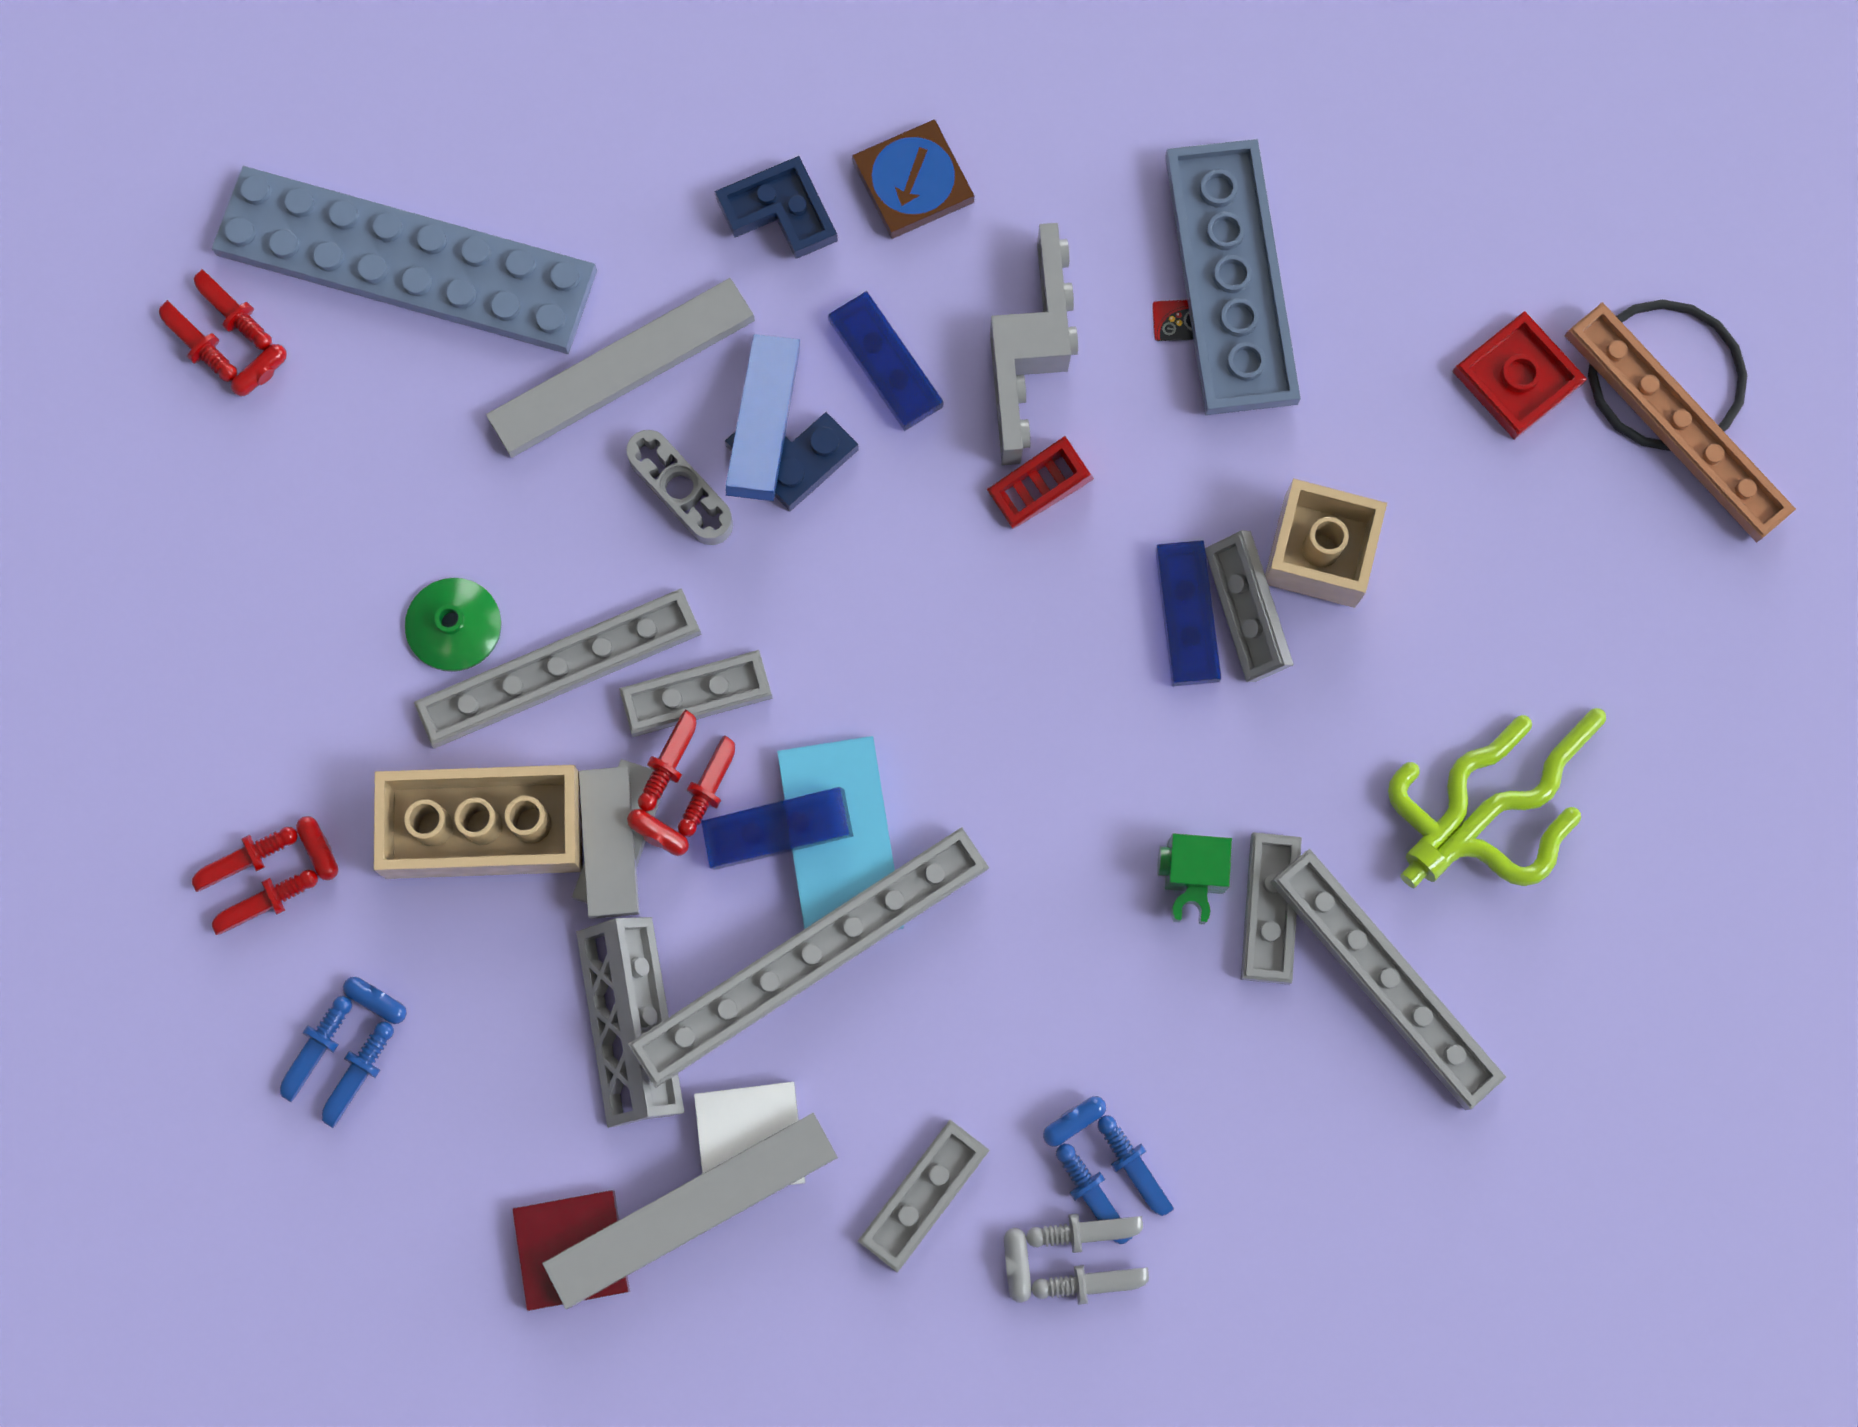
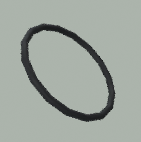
[1588,299,1748,451]

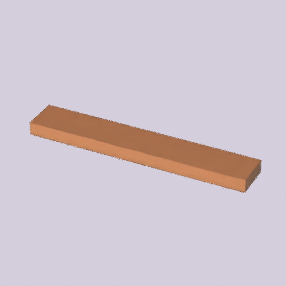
[1564,302,1796,543]

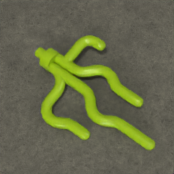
[1388,708,1606,889]

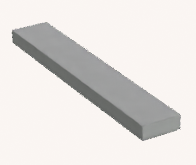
[486,278,755,458]
[414,588,702,749]
[1270,849,1506,1110]
[542,1112,838,1309]

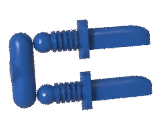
[280,977,407,1128]
[1043,1096,1174,1244]

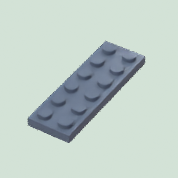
[1165,139,1301,415]

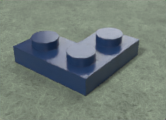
[715,156,838,259]
[725,412,859,511]

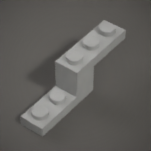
[990,223,1078,465]

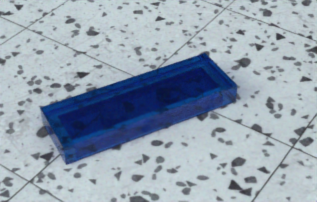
[828,291,944,431]
[1155,540,1222,687]
[701,787,854,870]

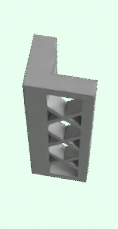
[576,917,685,1128]

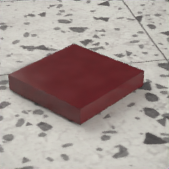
[512,1190,630,1311]

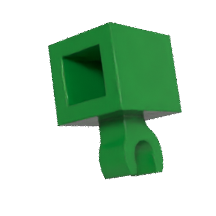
[1157,833,1232,924]

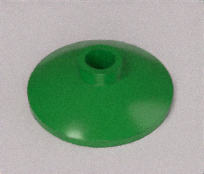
[405,578,502,672]

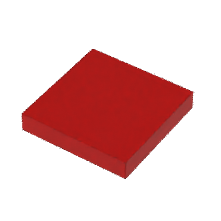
[1452,311,1587,440]

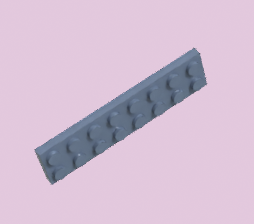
[212,166,597,354]

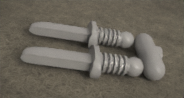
[1004,1214,1149,1305]

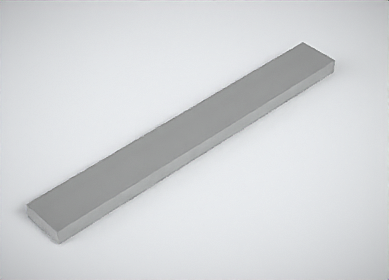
[628,827,989,1088]

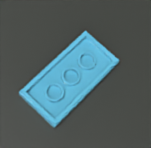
[777,736,904,930]

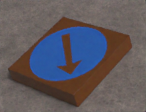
[852,119,975,239]

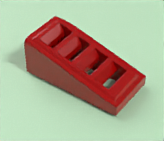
[987,436,1094,529]

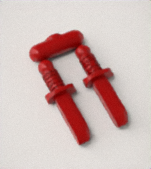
[159,269,287,396]
[627,709,735,856]
[192,816,338,935]

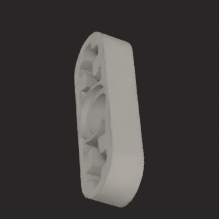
[626,430,733,545]

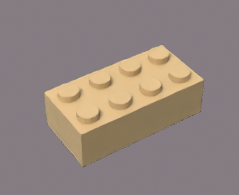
[374,765,583,879]

